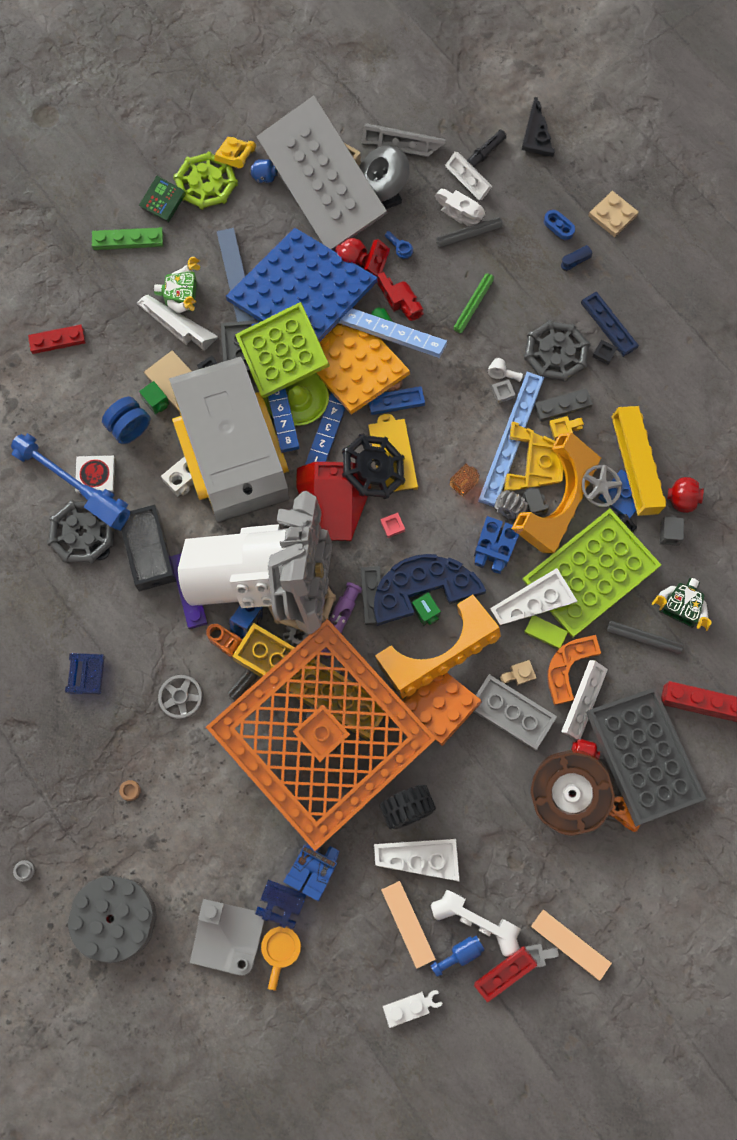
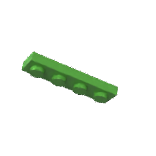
[92,228,163,250]

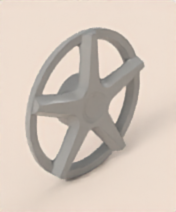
[582,465,622,507]
[158,675,203,719]

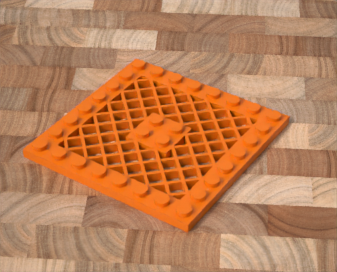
[206,619,436,851]

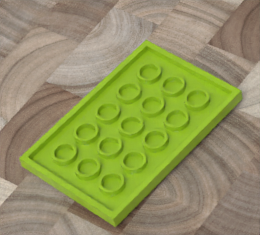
[522,509,661,638]

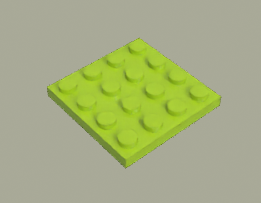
[235,302,330,399]

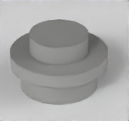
[13,860,35,882]

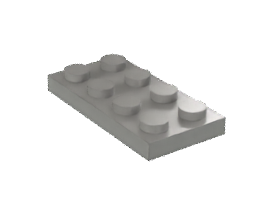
[474,674,557,751]

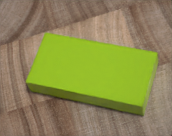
[524,615,568,650]

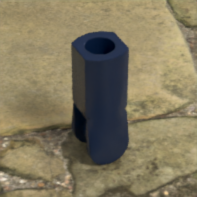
[561,245,593,271]

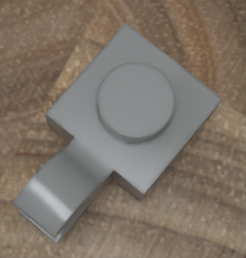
[520,944,559,968]

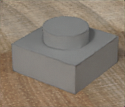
[491,379,516,404]

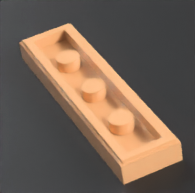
[381,881,435,969]
[531,910,612,981]

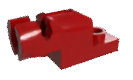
[377,272,424,321]

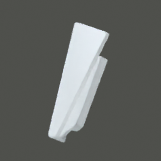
[137,295,218,351]

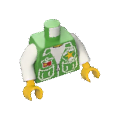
[154,257,200,313]

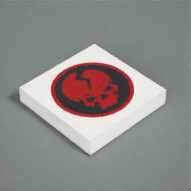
[75,455,115,494]

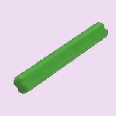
[454,273,494,333]

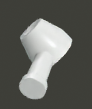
[488,358,523,382]

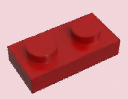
[364,239,390,277]

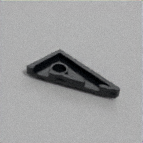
[521,97,555,157]

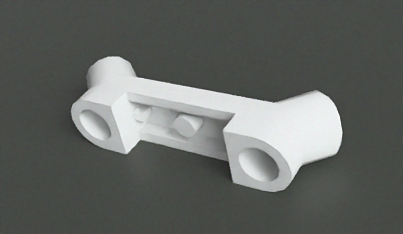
[431,890,521,957]

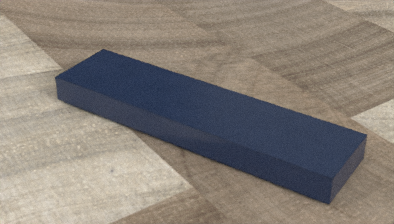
[581,291,639,357]

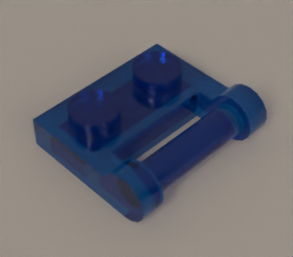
[65,653,105,695]

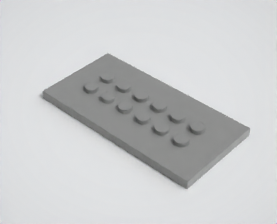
[256,95,388,251]

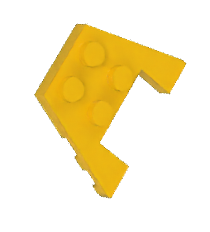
[504,421,564,491]

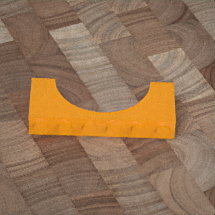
[512,432,601,553]
[375,595,501,699]

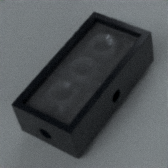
[121,505,176,592]

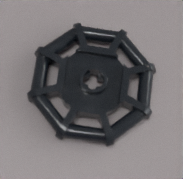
[342,433,406,499]

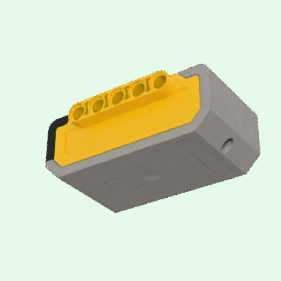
[169,357,289,523]

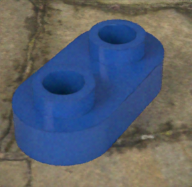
[544,210,575,240]

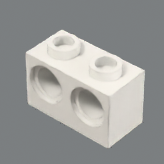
[161,457,194,497]

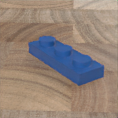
[368,386,425,415]

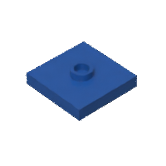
[598,469,636,519]

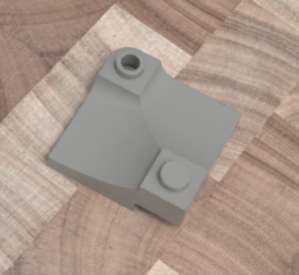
[189,899,266,975]

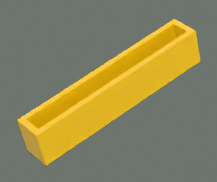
[611,406,666,516]

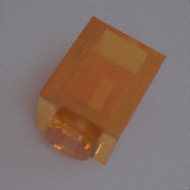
[449,464,480,497]

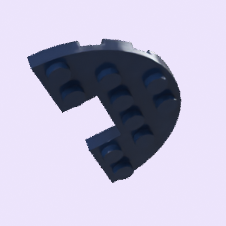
[374,554,486,626]

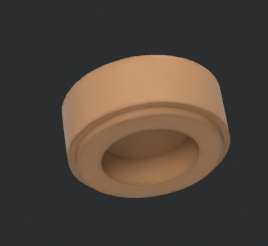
[119,780,141,801]

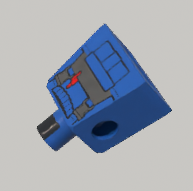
[230,606,263,640]

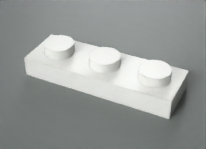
[445,152,492,200]

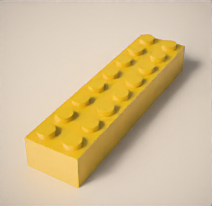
[232,623,385,741]

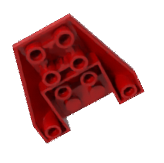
[296,462,371,541]

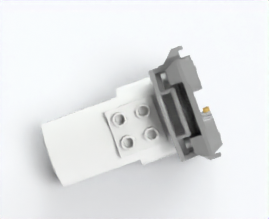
[178,491,333,634]

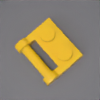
[214,137,256,168]

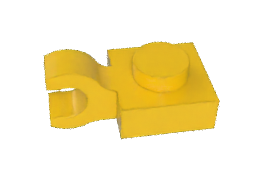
[549,416,584,440]

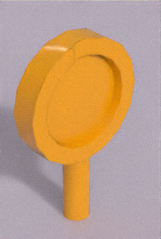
[261,927,301,990]

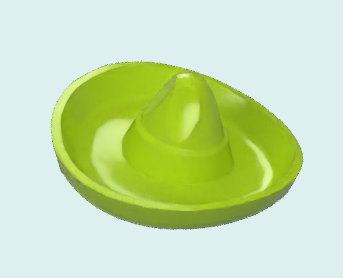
[264,373,329,426]

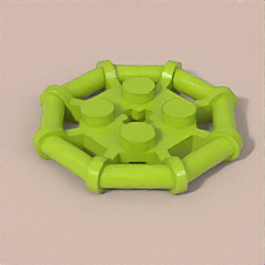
[173,151,238,209]

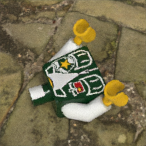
[652,578,712,631]

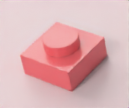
[380,513,405,538]

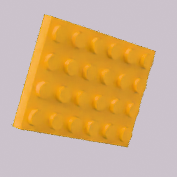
[317,323,410,415]

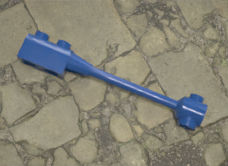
[11,433,130,531]

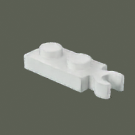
[383,990,442,1028]

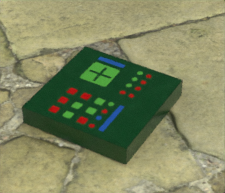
[139,175,186,223]

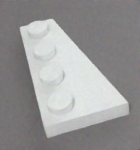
[490,568,578,625]
[374,839,459,881]

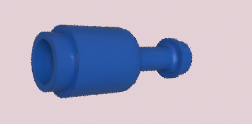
[431,936,485,977]

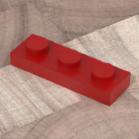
[28,324,86,354]
[474,946,537,1003]

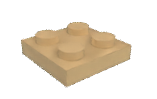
[589,191,639,237]

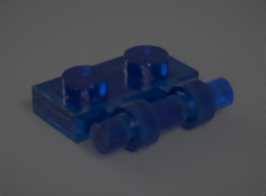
[255,879,306,929]

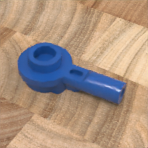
[385,231,413,259]

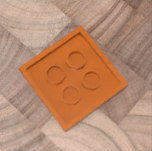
[403,673,482,746]

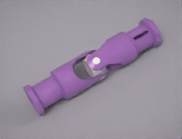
[322,582,362,659]

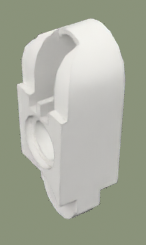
[435,189,485,226]

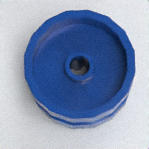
[102,396,151,444]

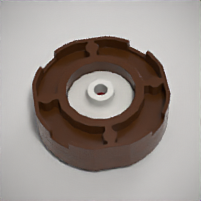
[531,750,615,836]

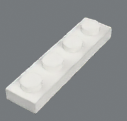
[562,660,608,741]

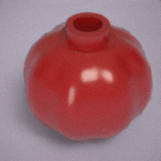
[335,238,368,267]
[667,477,704,513]

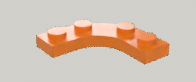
[547,635,601,706]

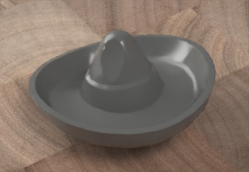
[359,145,410,201]

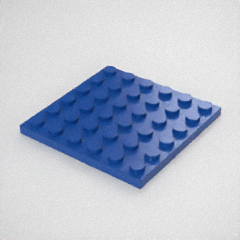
[226,228,377,342]

